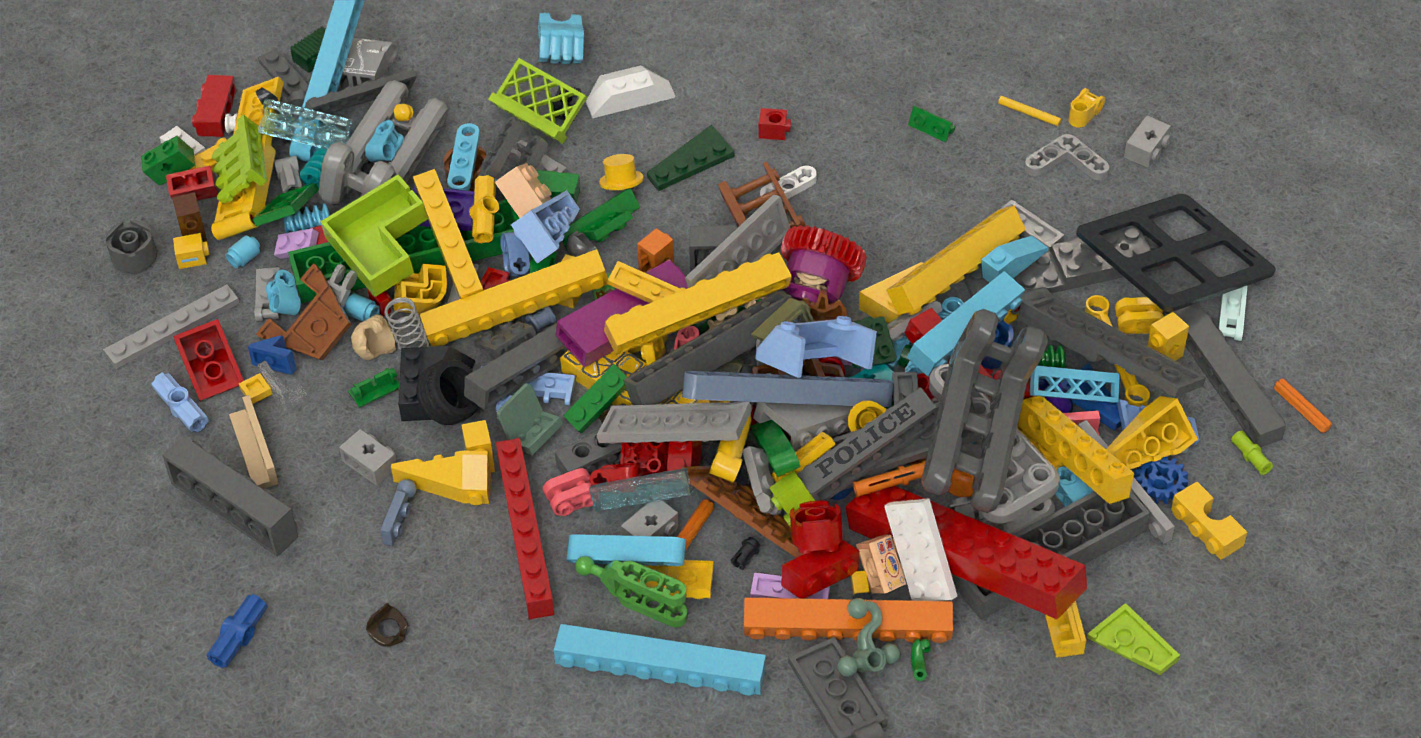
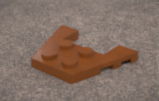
[256,263,352,361]

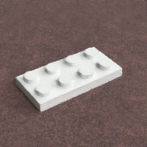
[884,499,957,601]

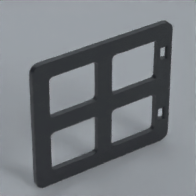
[1076,194,1276,312]

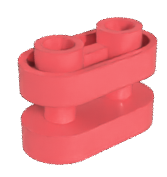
[542,468,600,516]

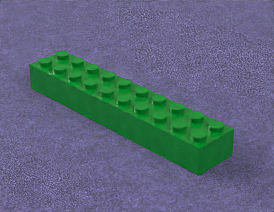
[288,199,519,303]

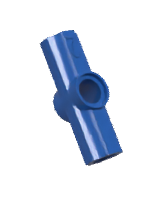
[207,594,268,668]

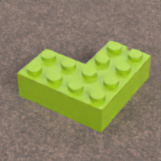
[320,174,428,297]

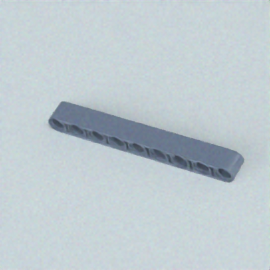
[682,371,894,407]

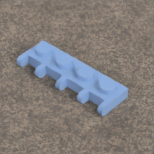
[481,366,576,405]

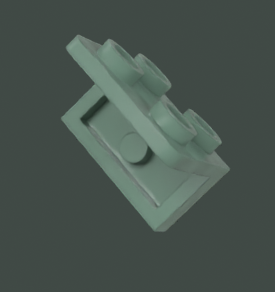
[497,383,563,455]

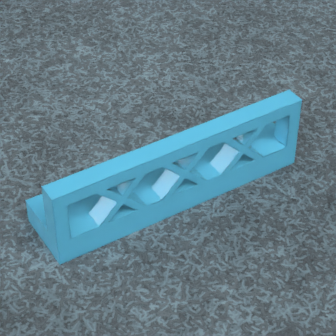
[1030,366,1120,403]

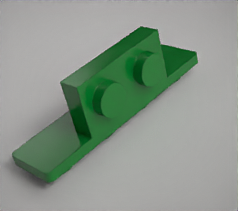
[562,188,640,251]

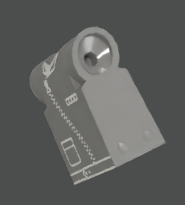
[337,38,398,92]

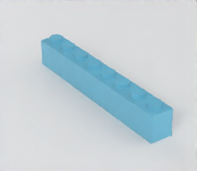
[554,624,766,695]

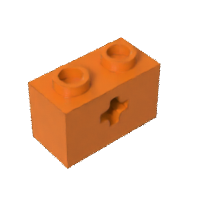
[637,228,674,273]

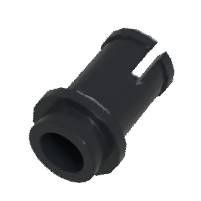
[730,537,760,570]

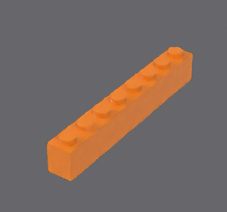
[744,598,953,643]

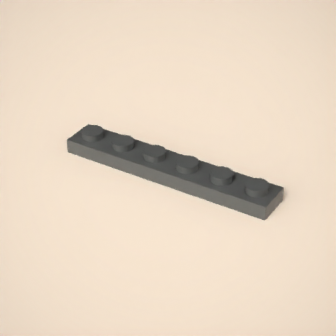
[301,69,418,121]

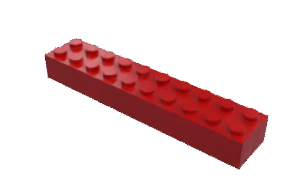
[846,481,1087,620]

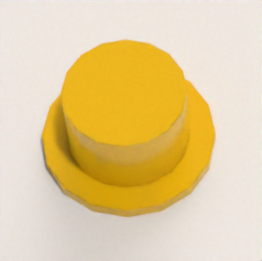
[599,154,644,190]

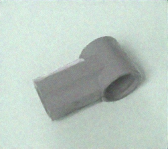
[274,155,302,193]

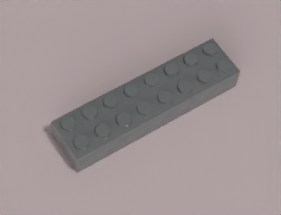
[952,491,1150,620]

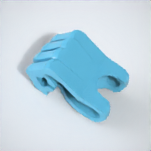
[538,13,584,64]

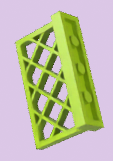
[488,58,588,144]

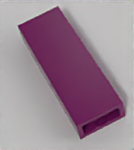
[555,260,688,367]

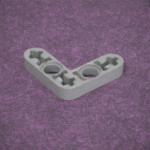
[1024,134,1109,181]

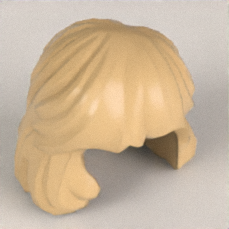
[351,315,397,360]

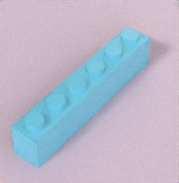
[907,271,1025,376]

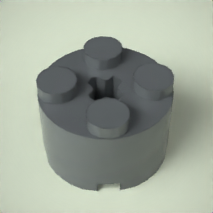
[106,220,158,274]

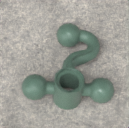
[837,598,900,677]

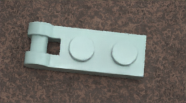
[1218,285,1248,341]

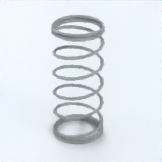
[385,297,431,350]

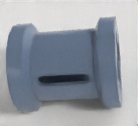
[525,306,556,334]

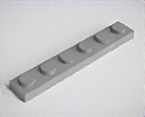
[103,284,240,369]
[1078,420,1175,544]

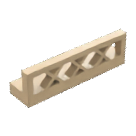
[229,395,279,489]

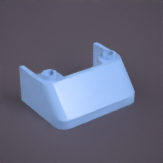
[756,316,877,378]

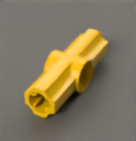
[469,175,499,243]

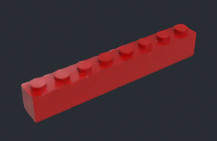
[495,438,554,620]

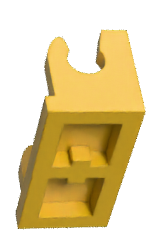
[1045,601,1086,657]

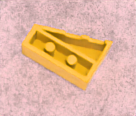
[859,262,923,324]

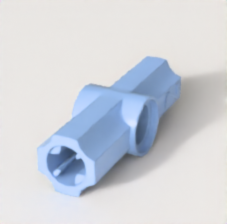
[151,372,209,432]

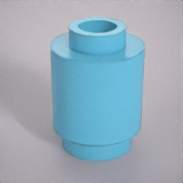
[225,235,260,268]
[344,293,380,322]

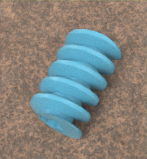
[284,204,330,233]

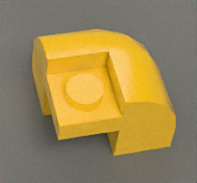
[393,264,447,314]

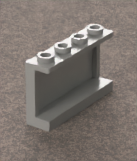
[753,376,854,450]

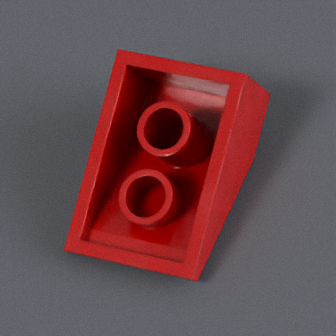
[173,319,244,401]

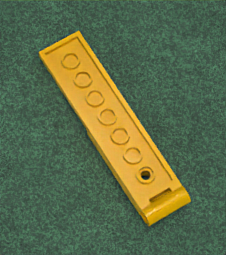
[211,76,284,240]

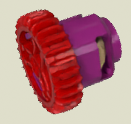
[781,225,867,304]

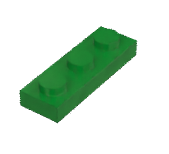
[563,364,627,433]

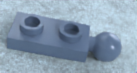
[380,479,417,546]

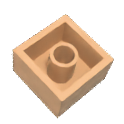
[495,163,552,218]

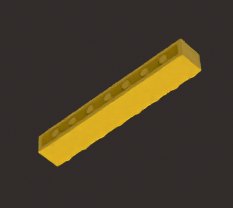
[886,205,1026,315]
[420,249,608,347]
[604,252,792,355]

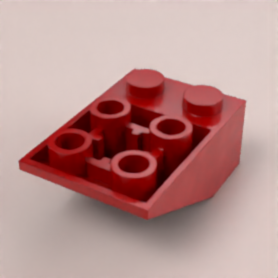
[620,441,702,486]

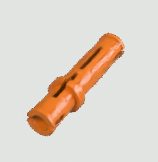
[852,461,926,497]

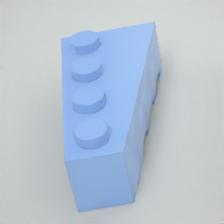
[511,190,580,263]

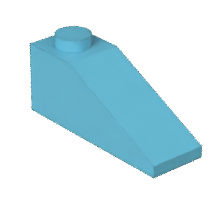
[981,236,1049,283]

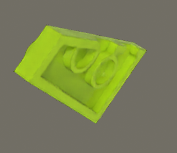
[1087,603,1180,675]

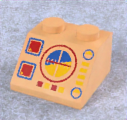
[856,535,906,594]

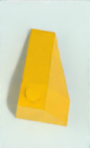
[1106,396,1198,469]
[391,451,492,505]

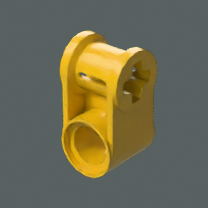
[1068,88,1105,128]

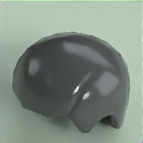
[567,231,600,257]

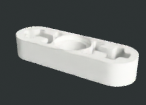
[760,166,817,199]

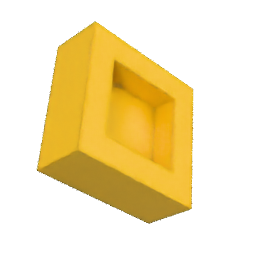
[239,373,272,404]

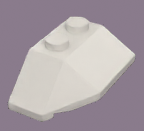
[586,66,675,118]

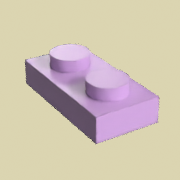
[274,228,319,259]

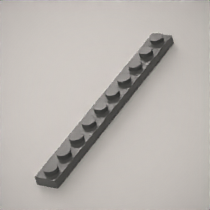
[258,48,375,174]

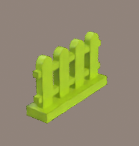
[212,114,267,204]

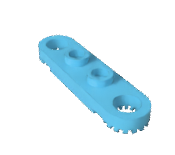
[447,123,480,191]

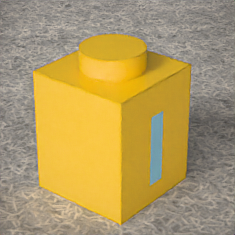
[173,233,210,269]

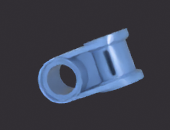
[500,232,530,277]

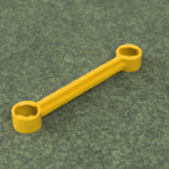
[1085,295,1150,407]

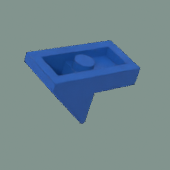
[248,336,297,375]

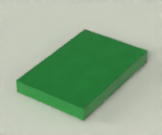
[253,183,319,226]

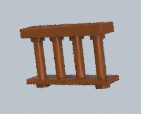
[718,161,806,228]

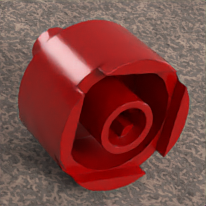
[790,500,843,554]

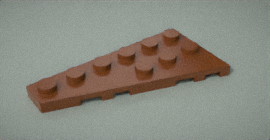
[678,466,803,558]

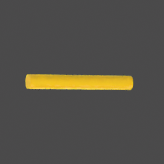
[998,96,1062,126]

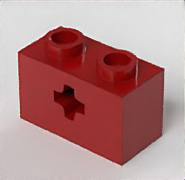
[166,166,219,201]

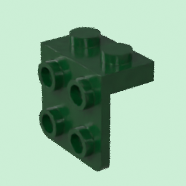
[851,316,897,369]

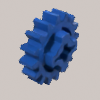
[1134,456,1189,504]

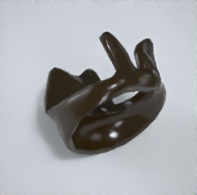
[366,603,409,646]

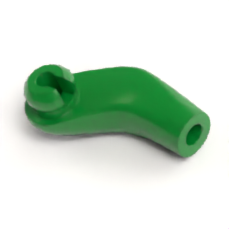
[911,638,931,681]

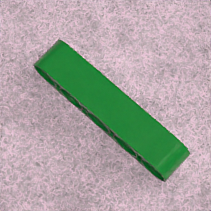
[750,420,801,477]

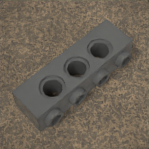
[555,432,622,475]

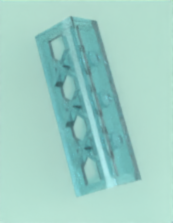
[258,99,352,149]
[589,468,694,512]

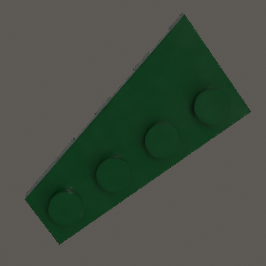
[647,124,735,191]

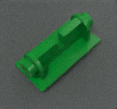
[908,105,956,143]
[348,368,399,408]

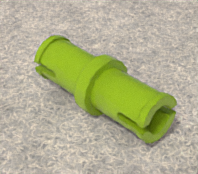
[1231,430,1273,475]

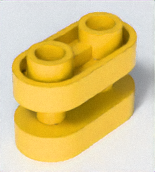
[1115,297,1164,334]

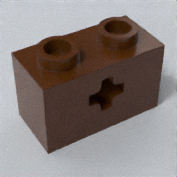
[172,192,208,242]

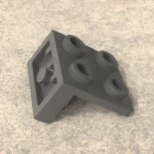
[474,320,537,359]

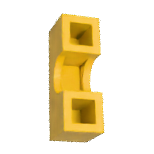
[1171,482,1247,560]

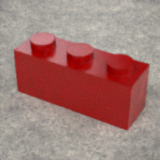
[192,75,237,137]
[781,540,860,599]

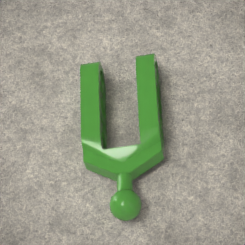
[575,556,688,627]

